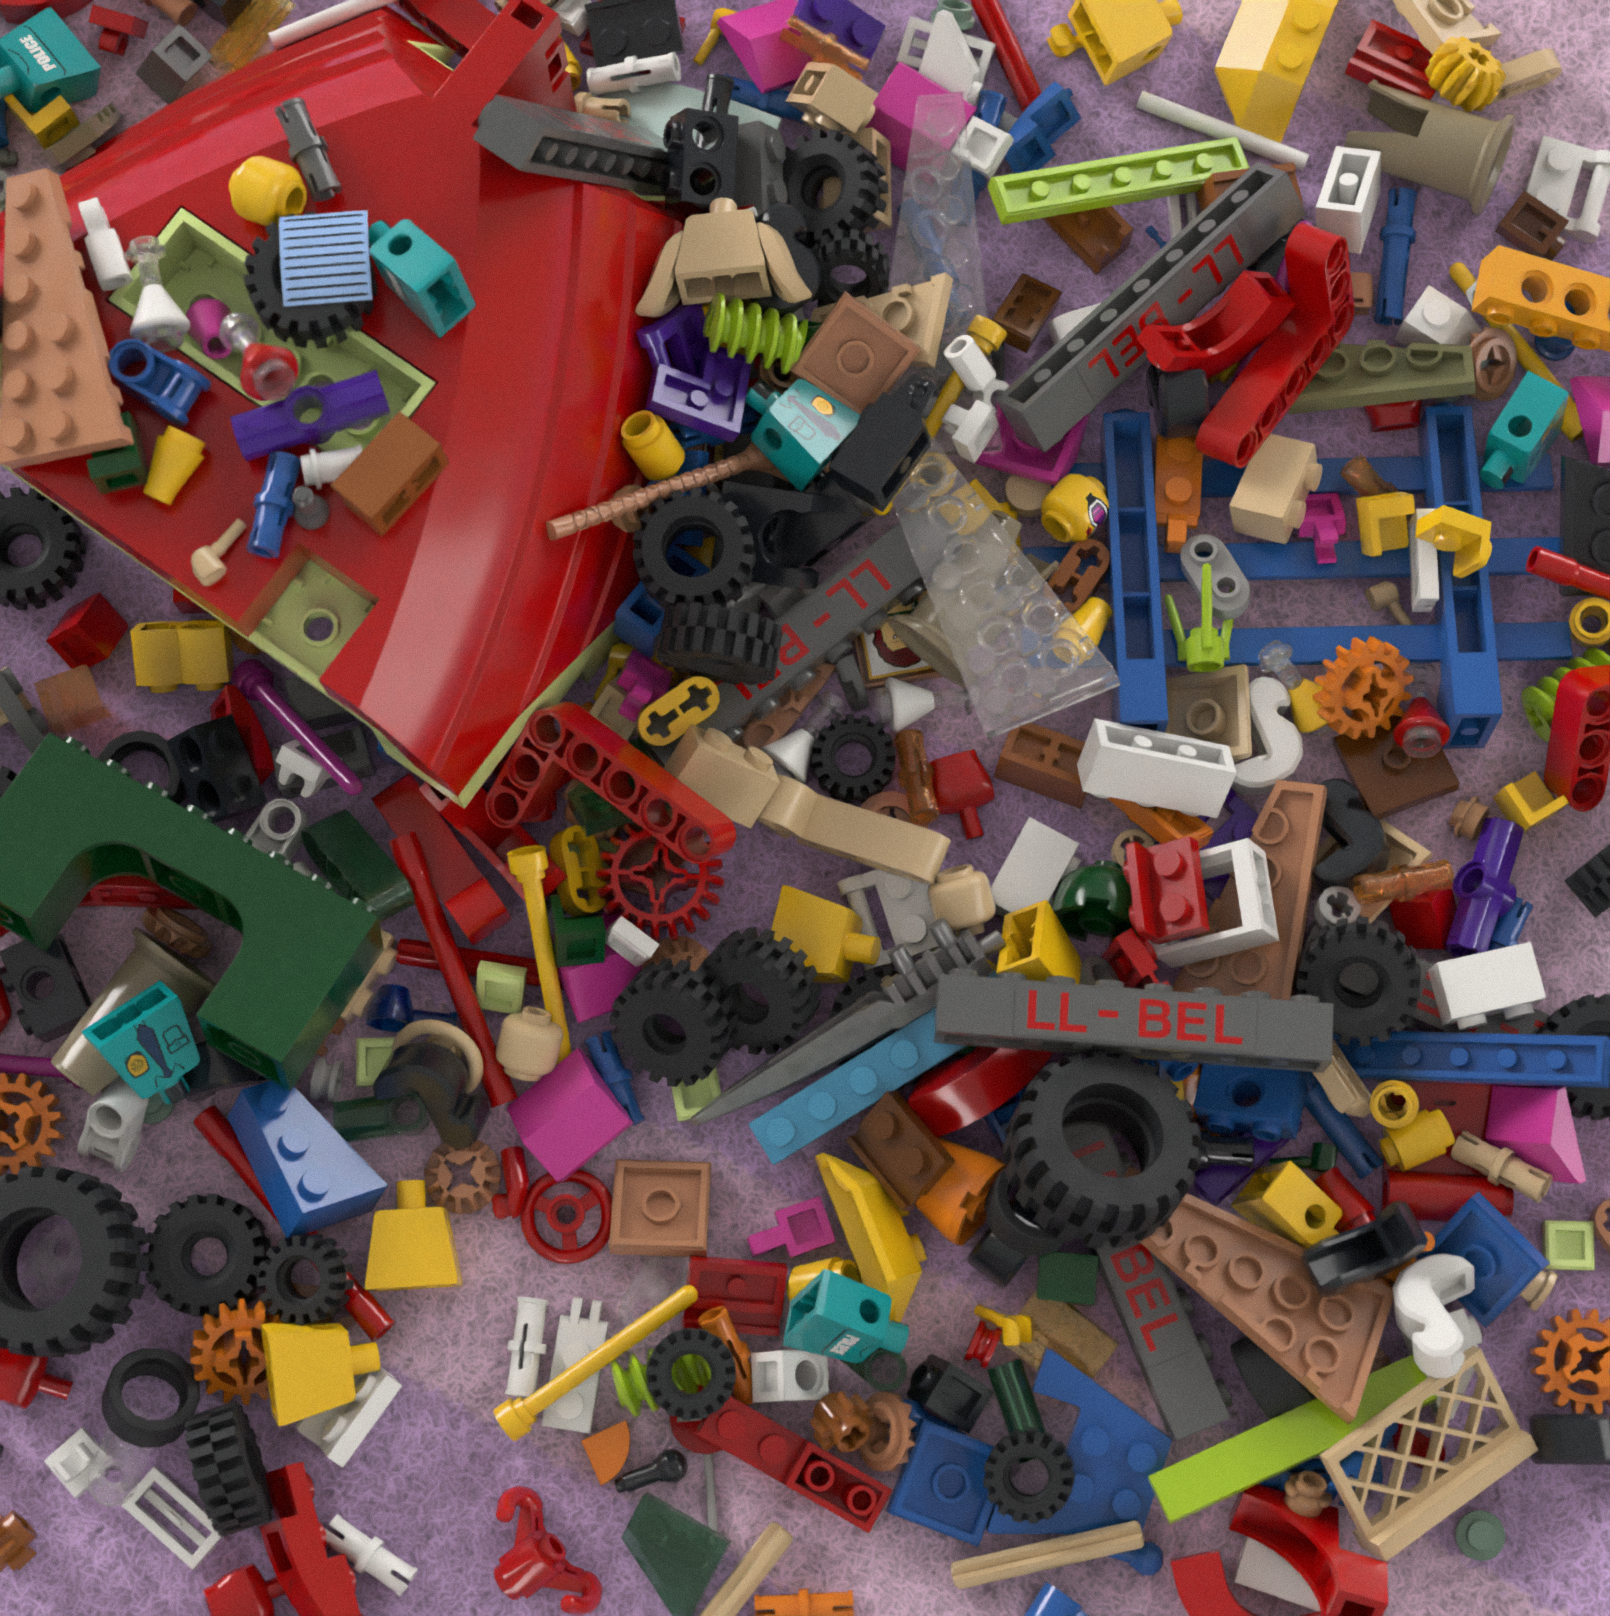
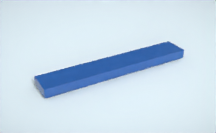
[1333,1031,1610,1088]

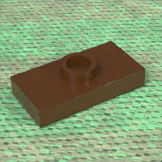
[991,273,1063,353]

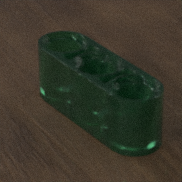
[301,809,415,923]

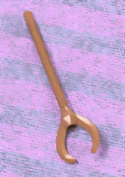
[546,442,831,540]

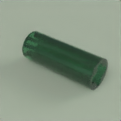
[987,1358,1046,1464]

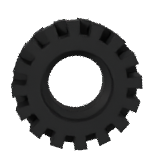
[811,229,890,308]
[812,714,896,804]
[257,1234,354,1325]
[646,1328,736,1420]
[983,1428,1075,1524]

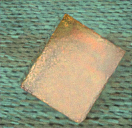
[34,665,111,736]

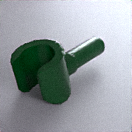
[1269,1142,1338,1173]

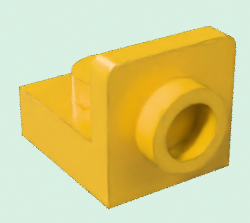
[1415,505,1492,578]

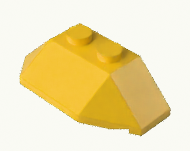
[1214,0,1339,143]
[815,1152,927,1322]

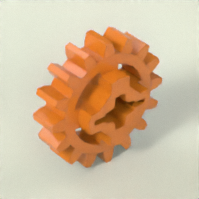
[1313,636,1414,740]
[0,1073,66,1176]
[190,1298,283,1405]
[1530,1308,1610,1414]

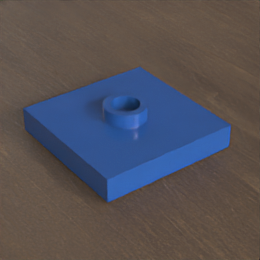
[1416,1192,1550,1328]
[886,1418,995,1547]

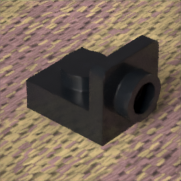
[906,1354,994,1434]

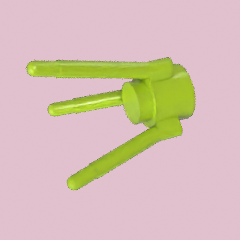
[1164,563,1234,673]

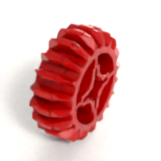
[595,822,724,943]

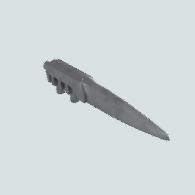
[689,918,1007,1125]

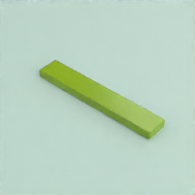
[987,136,1250,225]
[1148,1354,1437,1525]

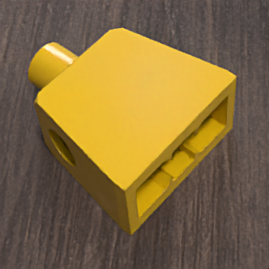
[1067,0,1183,86]
[771,885,881,983]
[996,899,1082,984]
[1230,1161,1343,1249]
[365,1180,463,1292]
[261,1323,380,1426]

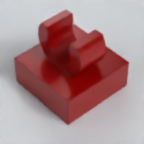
[88,5,149,56]

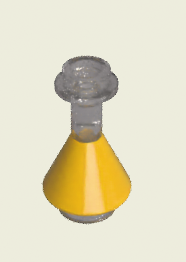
[1258,640,1332,736]

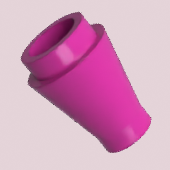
[185,298,233,360]

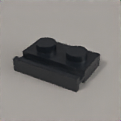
[584,0,686,68]

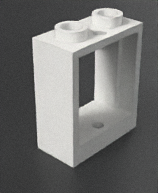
[1147,838,1279,968]

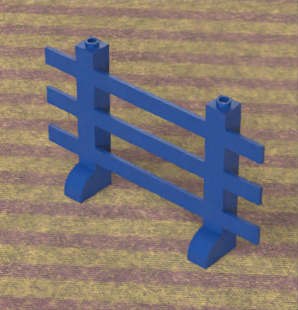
[1023,402,1573,749]

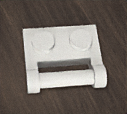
[1525,135,1610,243]
[837,869,939,971]

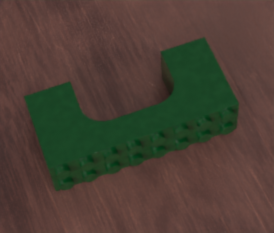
[0,732,384,1091]

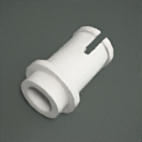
[300,445,362,489]

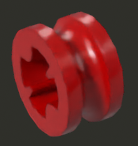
[963,1319,1003,1369]

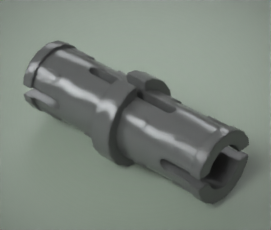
[274,98,342,202]

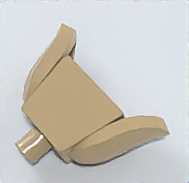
[635,198,812,317]

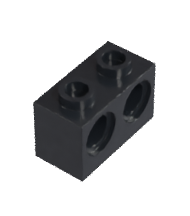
[660,108,739,214]
[167,714,267,824]

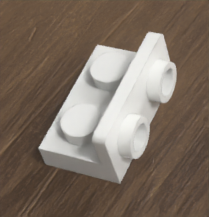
[296,1367,402,1468]

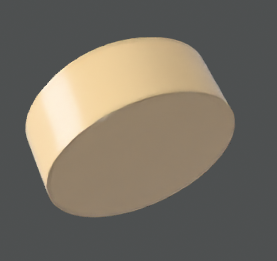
[1005,474,1051,517]

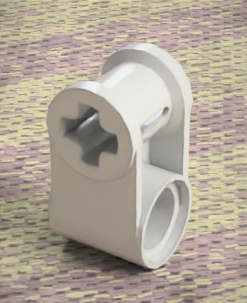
[245,799,310,861]
[77,1077,148,1173]

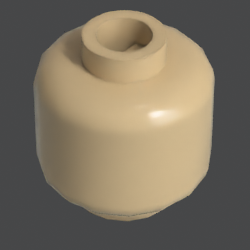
[928,864,996,936]
[496,1006,563,1081]

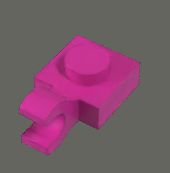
[1297,493,1346,564]
[617,649,673,722]
[747,1196,836,1259]

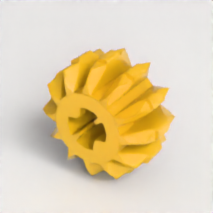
[1425,36,1506,112]

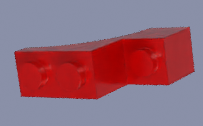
[1228,1485,1388,1616]

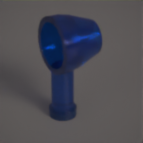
[366,984,457,1032]

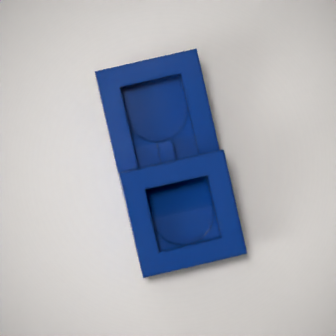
[1004,81,1082,174]

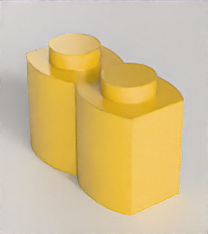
[130,619,235,693]

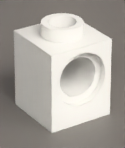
[751,1350,829,1403]

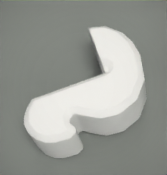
[1231,677,1303,795]
[1393,1254,1475,1378]

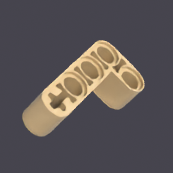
[757,774,951,885]

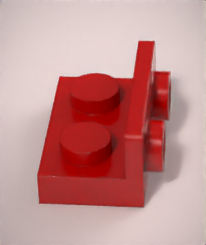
[1123,836,1210,945]

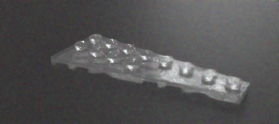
[888,92,1001,456]
[891,395,1120,739]

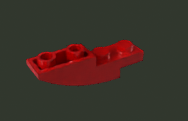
[695,1396,893,1533]
[259,1461,363,1616]

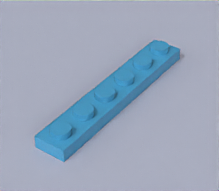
[748,971,997,1165]

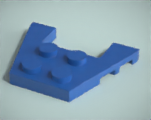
[986,1347,1172,1534]

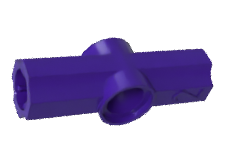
[230,370,391,462]
[1445,817,1524,958]

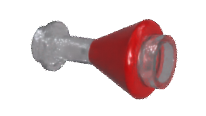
[219,312,299,401]
[1393,663,1450,758]

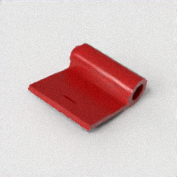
[1381,1081,1514,1222]

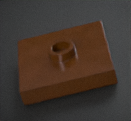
[1333,710,1460,820]

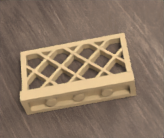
[1319,1346,1538,1562]

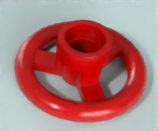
[520,1169,613,1264]

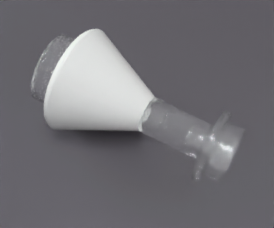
[125,236,191,352]
[874,677,981,733]
[761,690,847,784]

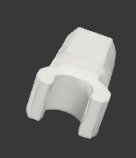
[78,197,133,291]
[944,335,1009,413]

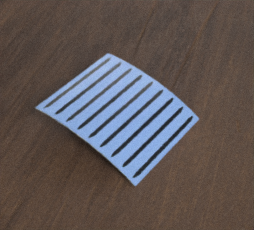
[279,210,372,307]

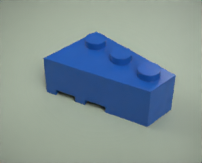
[227,1081,388,1238]

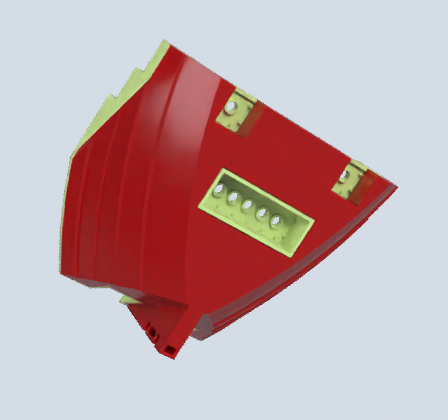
[0,0,697,809]

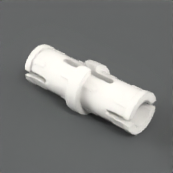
[587,52,681,97]
[505,1297,549,1398]
[325,1514,418,1597]

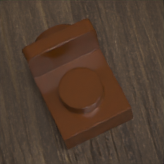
[1495,190,1569,261]

